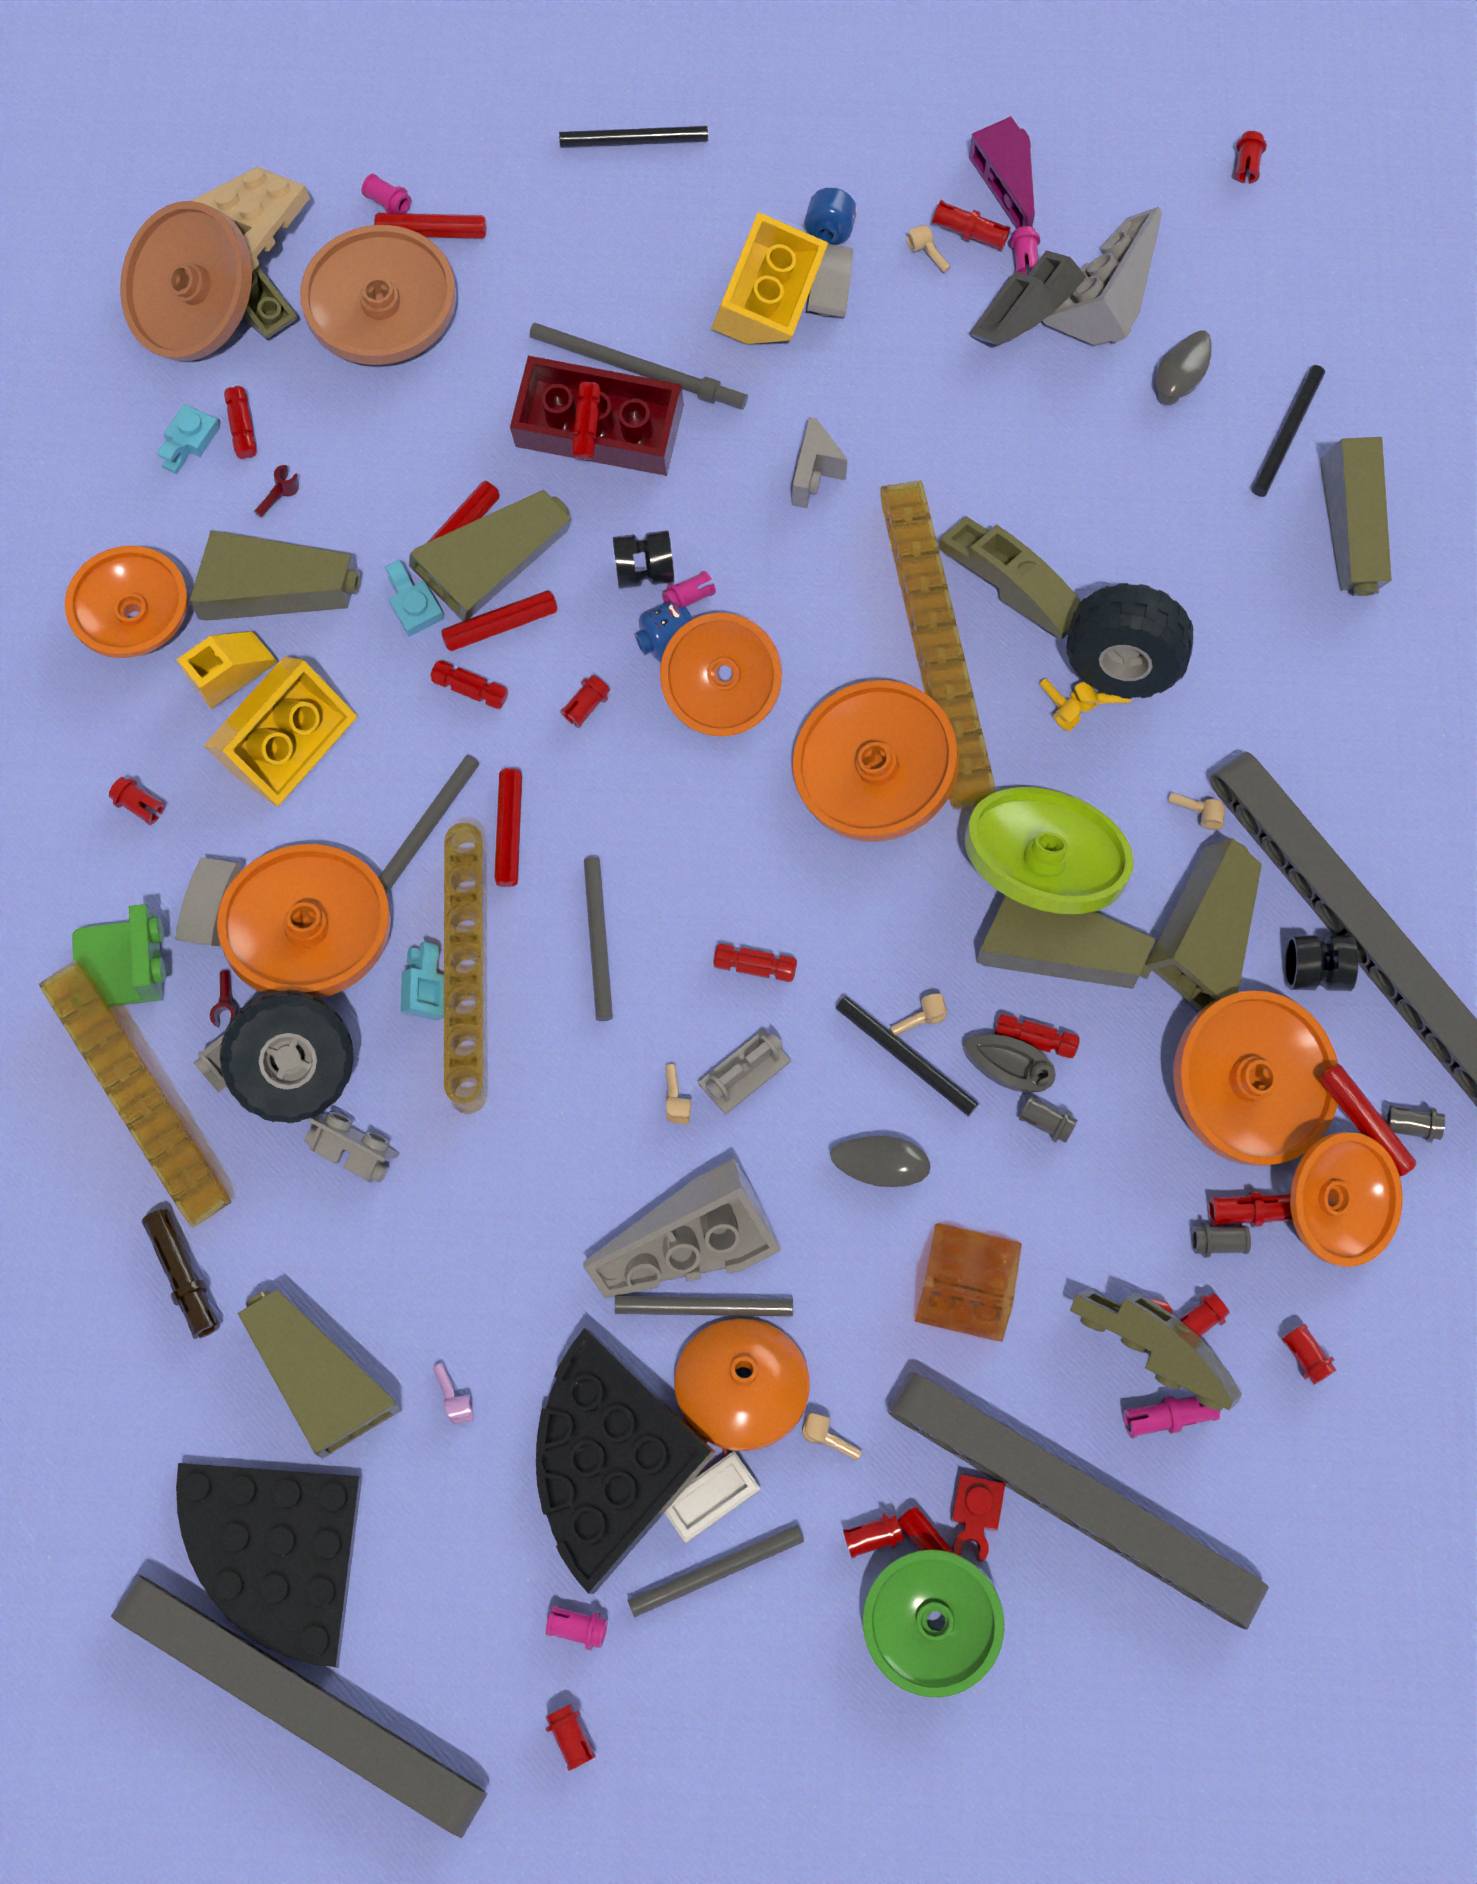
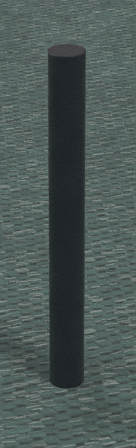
[559,126,708,147]
[1252,365,1325,497]
[836,996,979,1117]

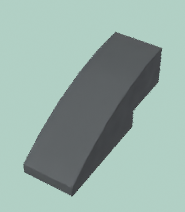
[970,250,1086,345]

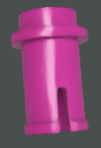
[361,174,411,213]
[1010,226,1041,274]
[662,571,716,607]
[546,1605,608,1650]

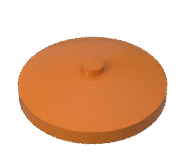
[793,680,959,842]
[217,844,391,998]
[1173,990,1338,1166]

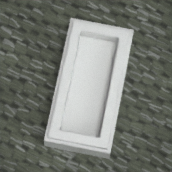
[665,1451,760,1544]

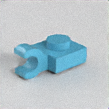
[157,404,220,474]
[385,560,444,637]
[401,942,447,1020]

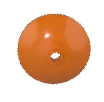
[65,546,188,658]
[660,612,783,737]
[1290,1132,1403,1267]
[674,1318,810,1451]

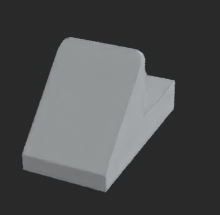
[792,417,847,508]

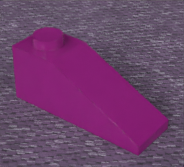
[969,116,1035,229]

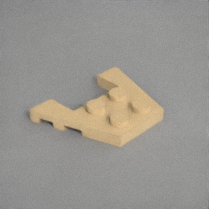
[191,167,310,271]

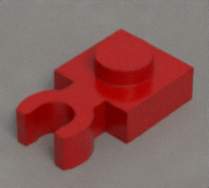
[951,1474,1006,1562]

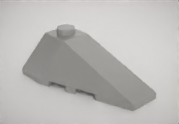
[1043,207,1162,346]
[583,1159,781,1298]

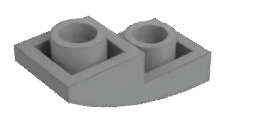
[807,244,853,317]
[175,857,241,946]

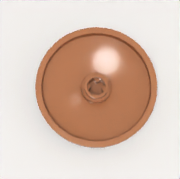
[120,201,252,361]
[300,225,456,365]

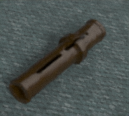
[141,1209,220,1339]

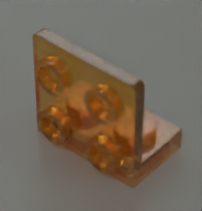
[915,1223,1022,1342]

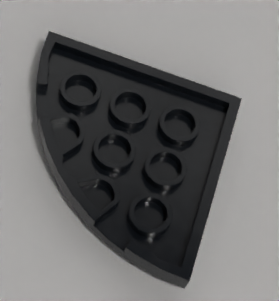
[536,1328,716,1594]
[176,1463,362,1668]

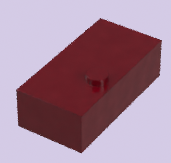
[510,355,684,476]

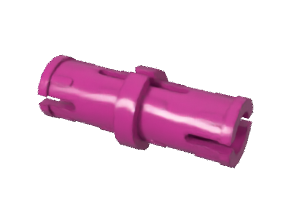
[1123,1395,1220,1438]

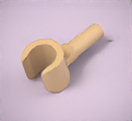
[906,225,951,273]
[1168,792,1225,830]
[890,993,947,1036]
[665,1064,691,1124]
[802,1413,862,1461]

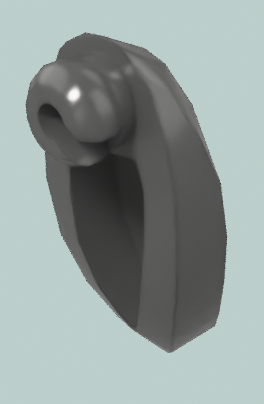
[1156,330,1211,405]
[963,1034,1056,1093]
[830,1136,930,1187]

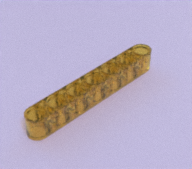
[444,822,488,1114]
[39,960,232,1228]

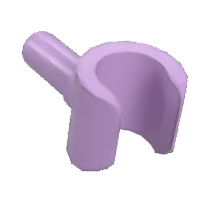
[433,1363,474,1424]

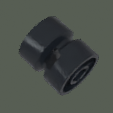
[612,530,675,589]
[1285,935,1358,991]

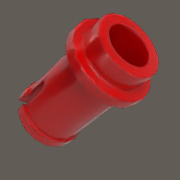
[1235,131,1267,184]
[560,675,610,728]
[109,777,165,825]
[1179,1292,1230,1337]
[1281,1324,1337,1385]
[843,1512,904,1559]
[545,1704,596,1771]

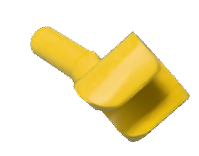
[1040,678,1081,731]
[1070,682,1131,712]

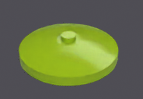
[965,787,1134,914]

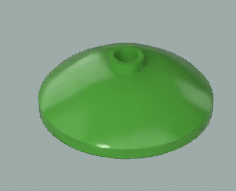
[863,1550,1005,1698]

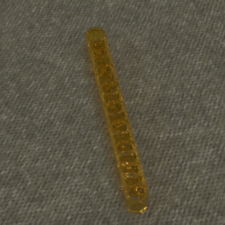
[880,480,995,810]

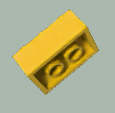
[711,212,828,344]
[203,656,358,807]

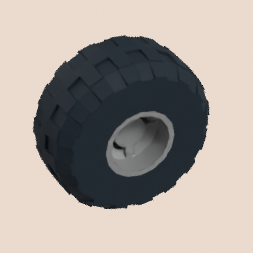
[1066,583,1194,699]
[220,990,354,1123]

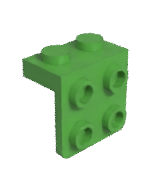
[72,904,166,1010]

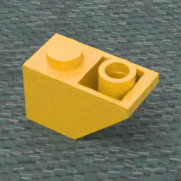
[176,631,277,709]

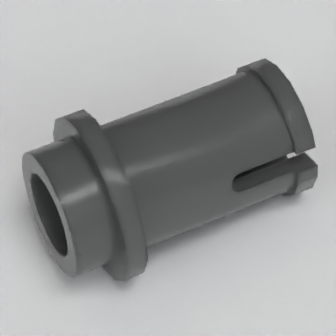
[1019,1095,1078,1143]
[1386,1105,1445,1143]
[1191,1223,1251,1258]

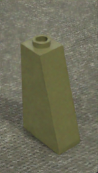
[1321,437,1392,596]
[409,490,571,621]
[189,530,361,621]
[1146,838,1262,1011]
[976,896,1156,989]
[237,1290,402,1459]

